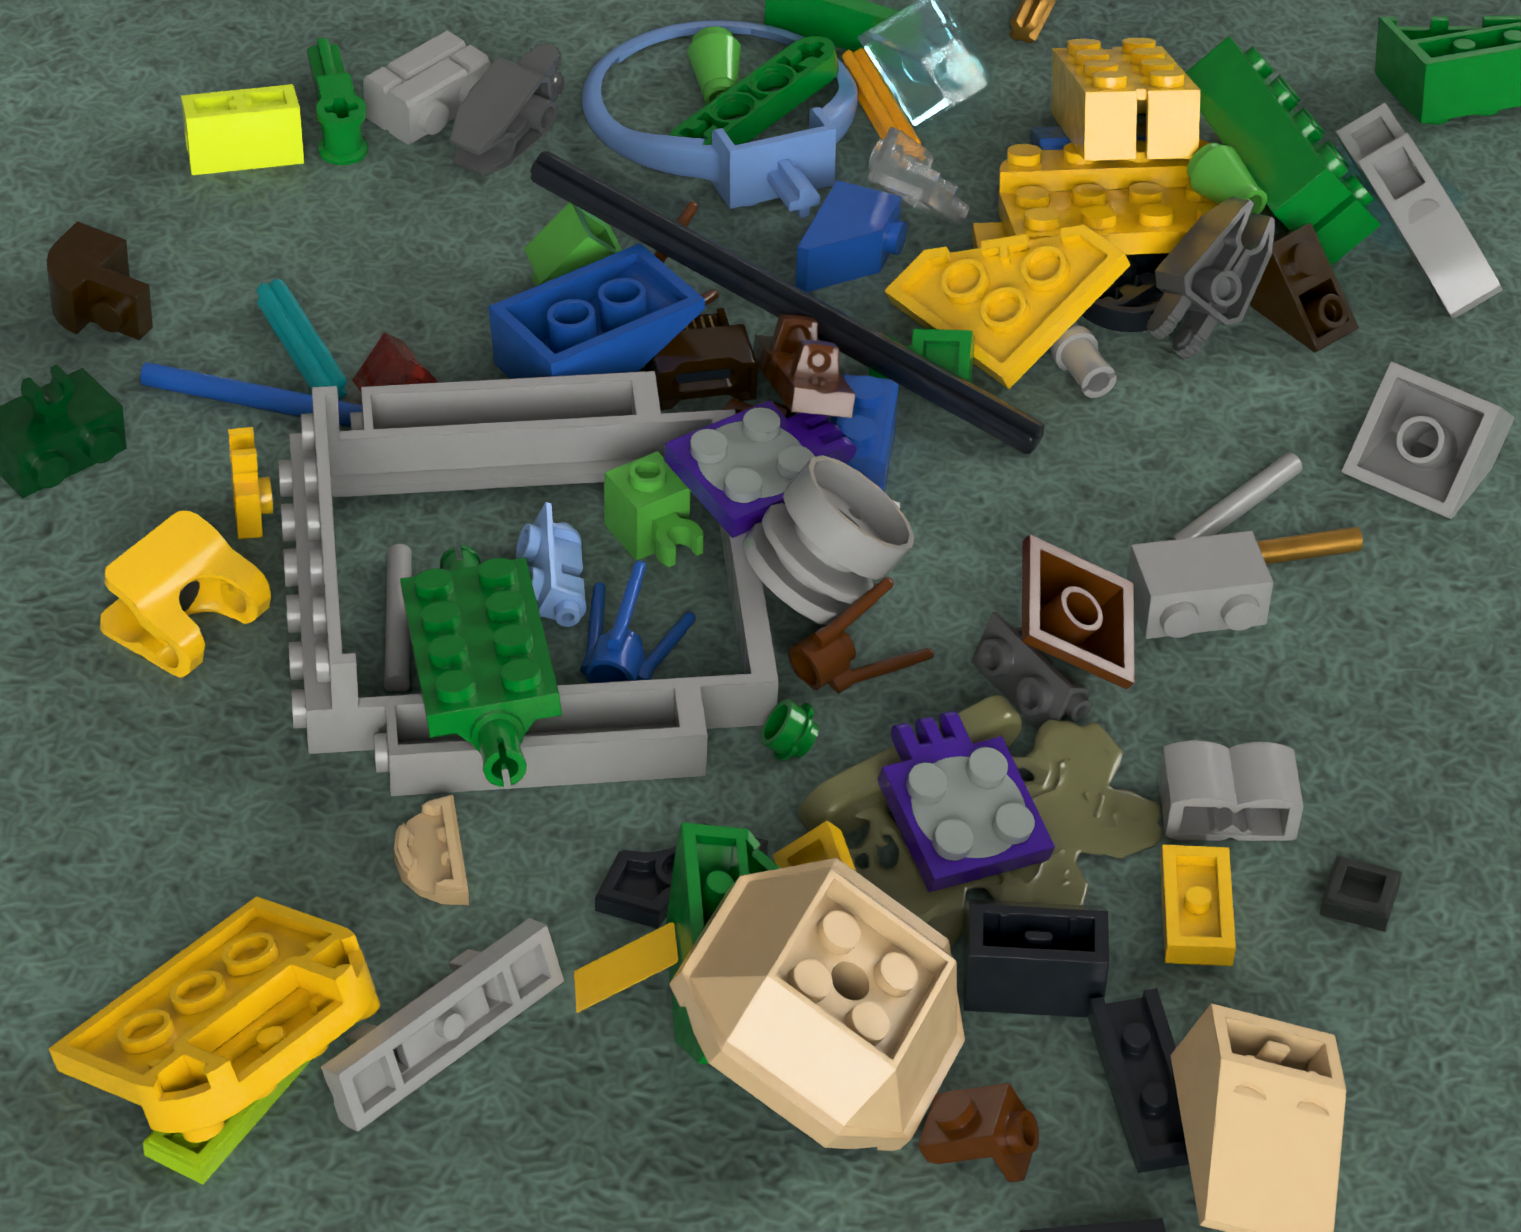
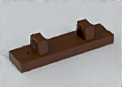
[753,314,855,418]

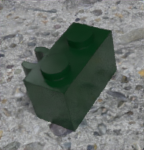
[0,364,127,499]

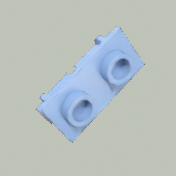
[516,502,586,627]

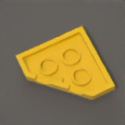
[884,224,1130,389]

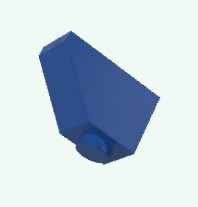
[795,180,907,292]

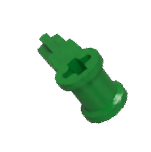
[307,38,368,165]

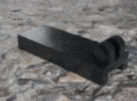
[1087,988,1189,1173]

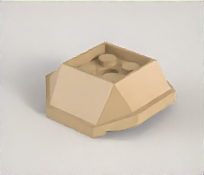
[669,858,965,1151]

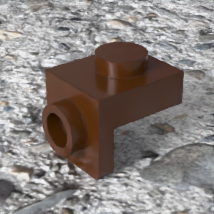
[917,1083,1039,1182]

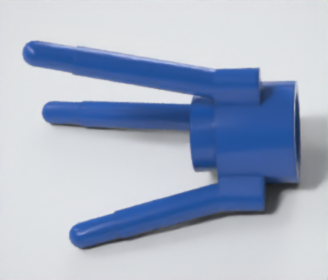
[580,560,696,683]

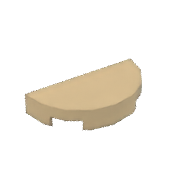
[394,795,469,905]

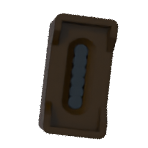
[645,308,758,410]

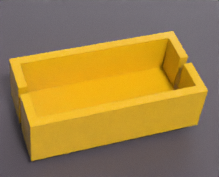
[1051,38,1200,161]

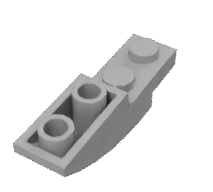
[1336,103,1503,319]

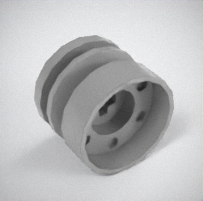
[742,455,915,625]

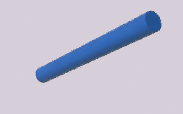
[140,362,362,427]

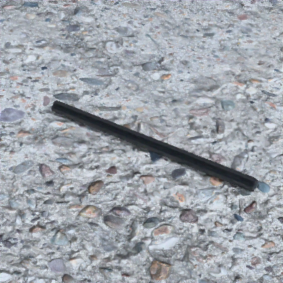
[530,151,1045,454]

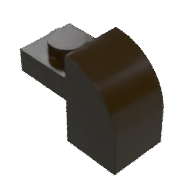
[47,221,153,341]

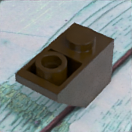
[1250,223,1359,352]

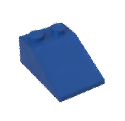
[488,243,705,379]

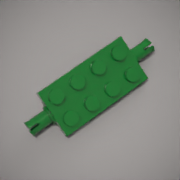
[400,545,562,787]

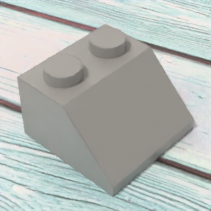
[1341,361,1515,520]

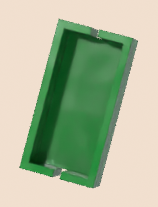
[1185,35,1381,266]

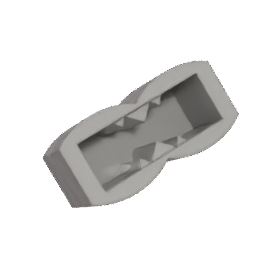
[1158,740,1303,841]

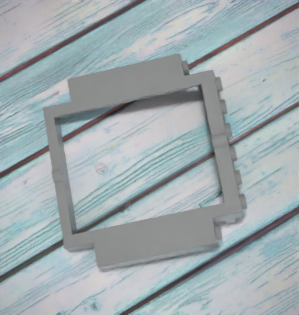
[278,371,779,796]

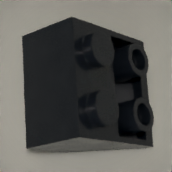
[964,899,1109,1017]

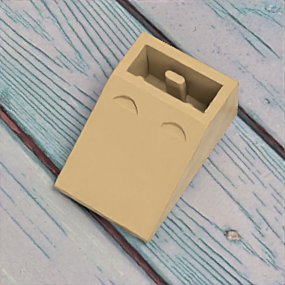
[1170,1003,1347,1232]

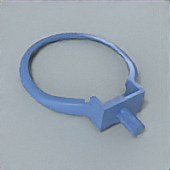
[582,20,858,218]

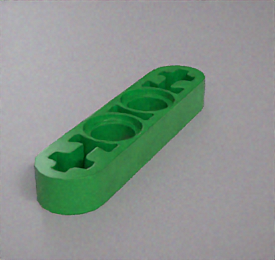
[669,36,839,145]

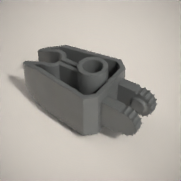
[450,43,565,176]
[1146,197,1275,359]

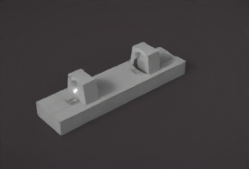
[321,918,564,1132]

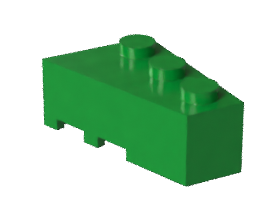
[1375,15,1521,125]

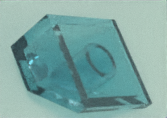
[857,0,996,129]

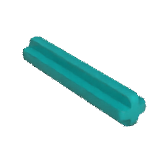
[256,278,347,400]

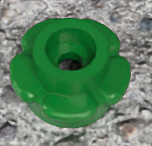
[760,699,819,762]

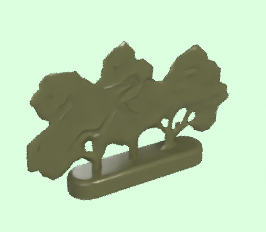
[798,695,1163,950]

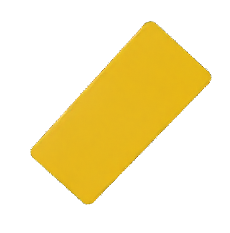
[574,922,679,1013]

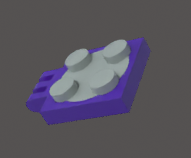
[664,400,857,538]
[877,710,1055,893]

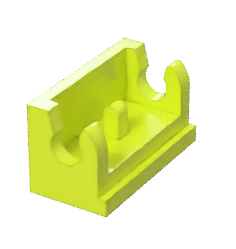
[181,84,304,175]

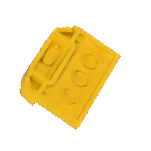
[998,139,1219,255]
[48,896,380,1143]

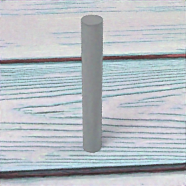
[1168,452,1303,540]
[384,544,412,692]

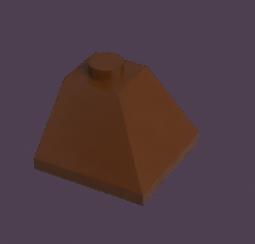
[1022,534,1135,689]

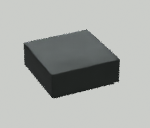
[1320,855,1402,932]

